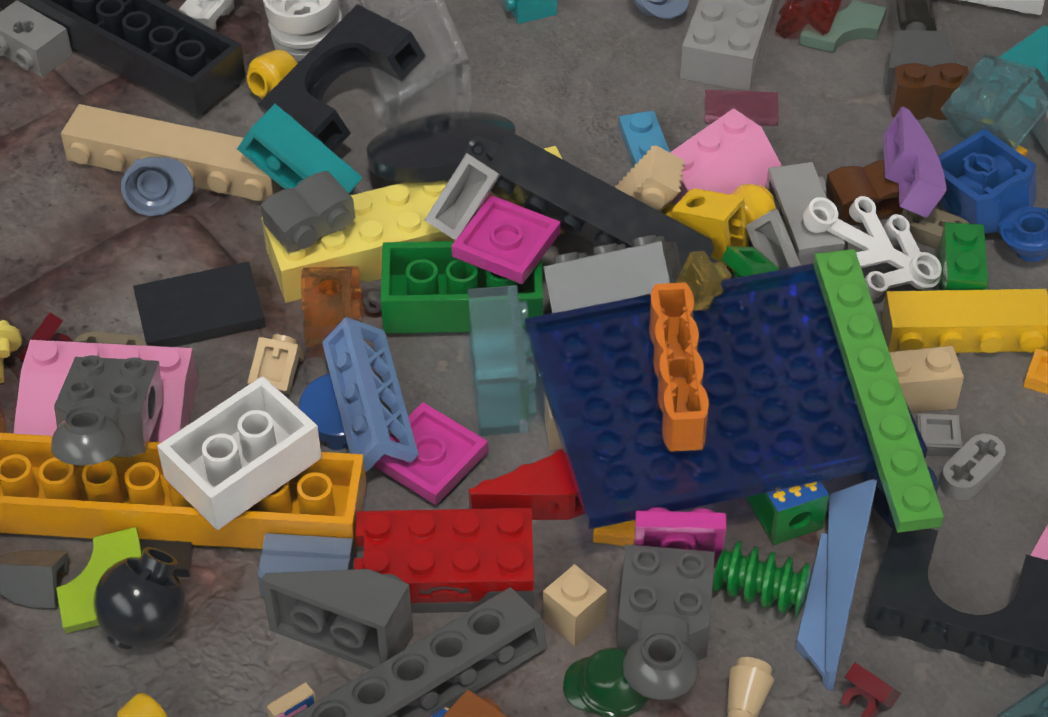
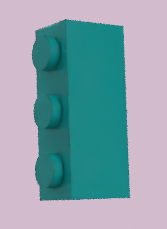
[237,104,363,195]

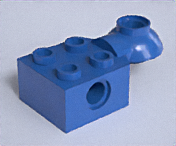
[937,129,1048,262]

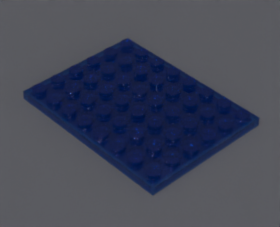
[525,263,928,529]

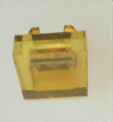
[676,251,731,311]

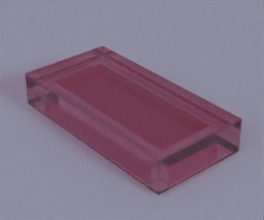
[705,90,779,126]

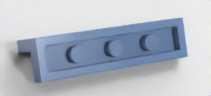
[322,317,419,472]

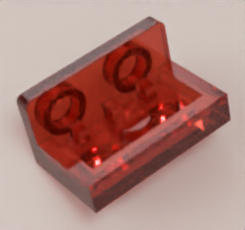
[775,0,842,39]

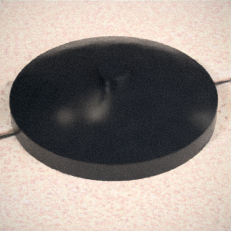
[366,112,516,182]

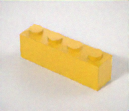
[881,289,1048,353]

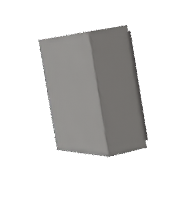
[915,413,962,456]

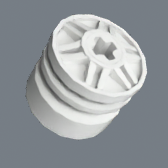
[263,0,342,61]

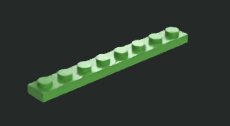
[813,249,944,533]

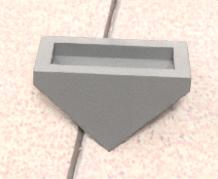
[425,153,500,240]
[745,209,807,294]

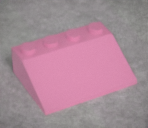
[13,340,199,442]

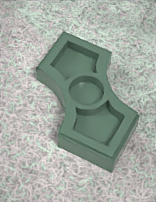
[799,0,887,53]

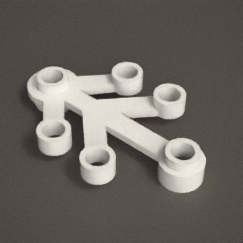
[803,196,942,298]

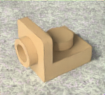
[247,334,305,395]

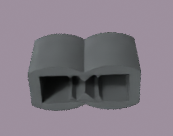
[261,171,356,252]

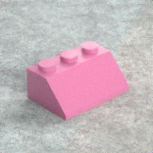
[670,108,782,204]

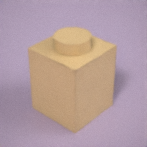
[543,564,607,647]

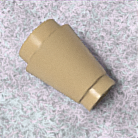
[727,657,774,717]

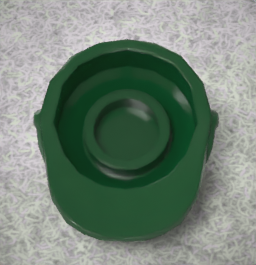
[563,648,648,717]

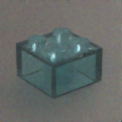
[940,54,1048,149]

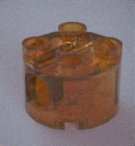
[301,265,363,347]

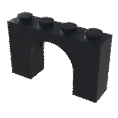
[257,4,426,152]
[866,524,1048,677]

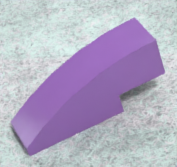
[883,107,947,218]

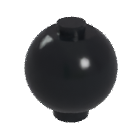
[93,547,185,649]

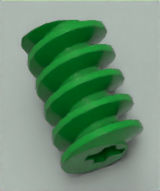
[712,541,810,618]

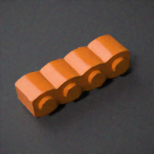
[649,282,709,452]

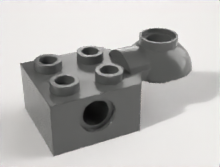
[51,355,163,466]
[617,544,714,700]

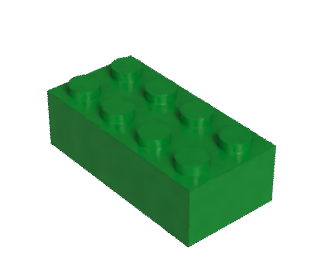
[381,241,543,333]

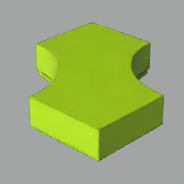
[56,527,142,634]

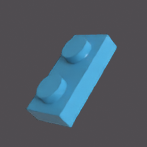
[618,110,670,168]

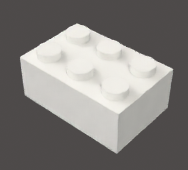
[157,376,322,530]

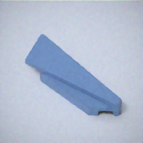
[796,479,877,691]

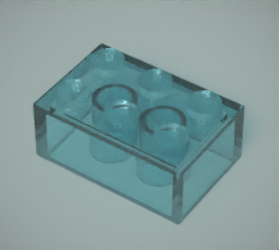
[468,285,536,436]

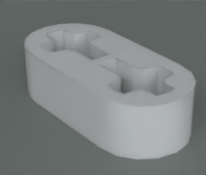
[940,433,1006,501]

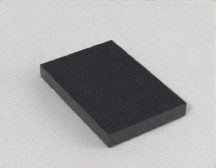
[133,261,266,347]

